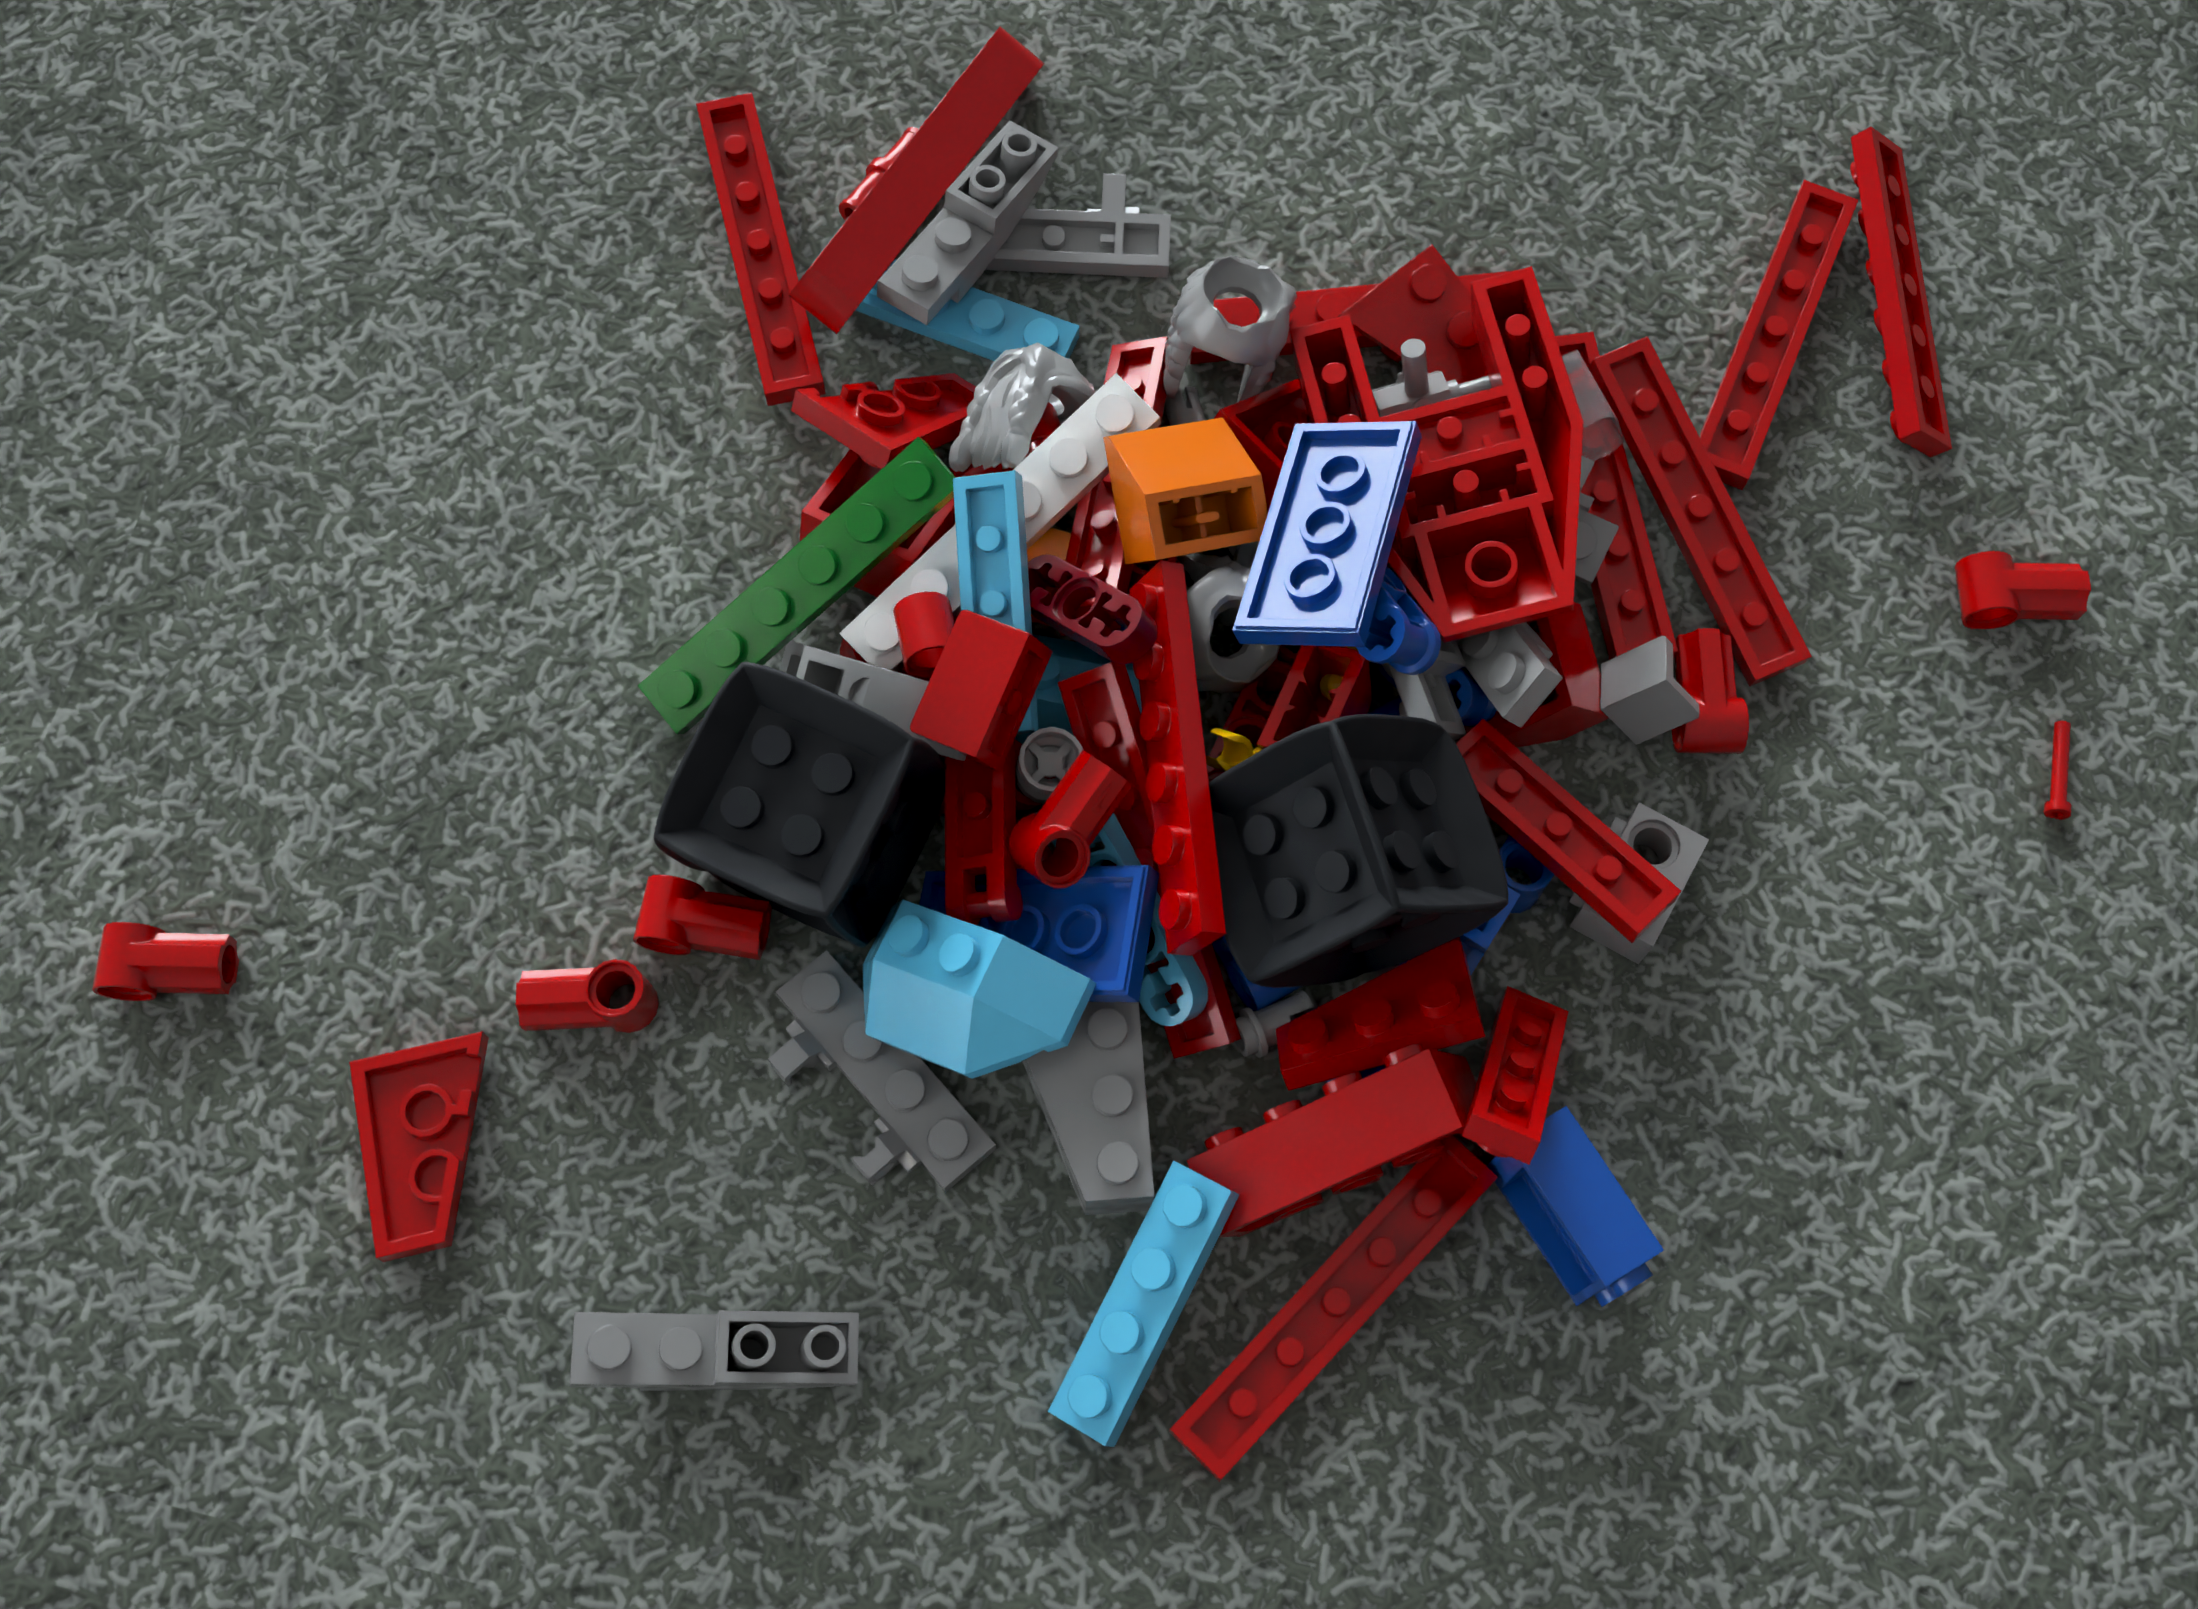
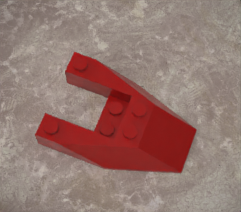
[1289,266,1584,643]

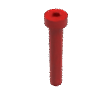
[2044,721,2072,820]

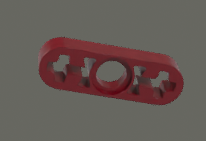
[1028,554,1158,664]

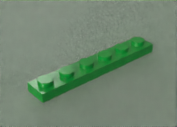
[638,437,956,734]

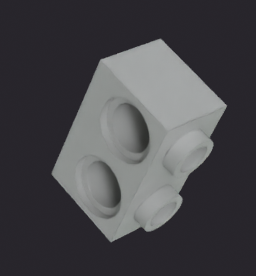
[1569,802,1709,964]

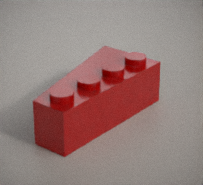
[1186,1043,1476,1237]

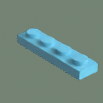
[855,259,1080,361]
[953,470,1039,734]
[1048,1160,1240,1447]

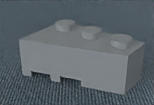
[1022,1002,1155,1215]

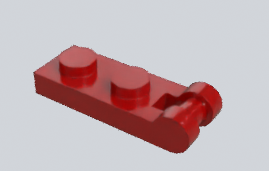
[945,742,1023,925]

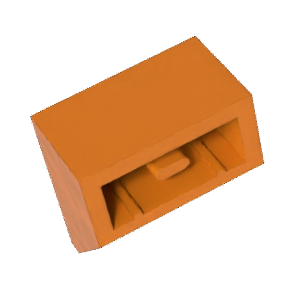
[1103,417,1268,564]

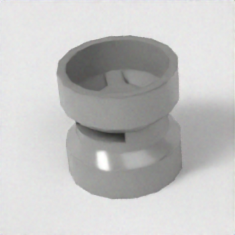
[1015,727,1083,804]

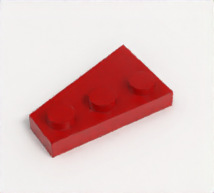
[1338,244,1488,384]
[791,373,976,469]
[1276,937,1485,1091]
[349,1031,489,1262]

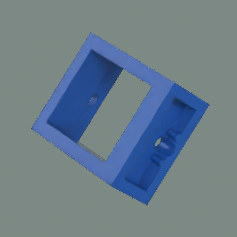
[1487,1106,1664,1307]

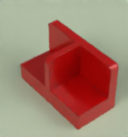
[910,610,1053,772]

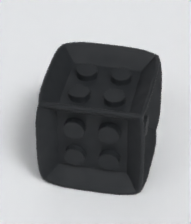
[654,662,946,947]
[1209,714,1508,988]

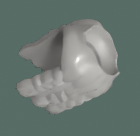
[1164,255,1297,403]
[949,342,1094,472]
[1128,552,1281,694]

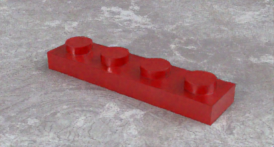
[1456,719,1681,943]
[1462,986,1569,1165]

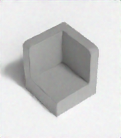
[1600,636,1699,745]

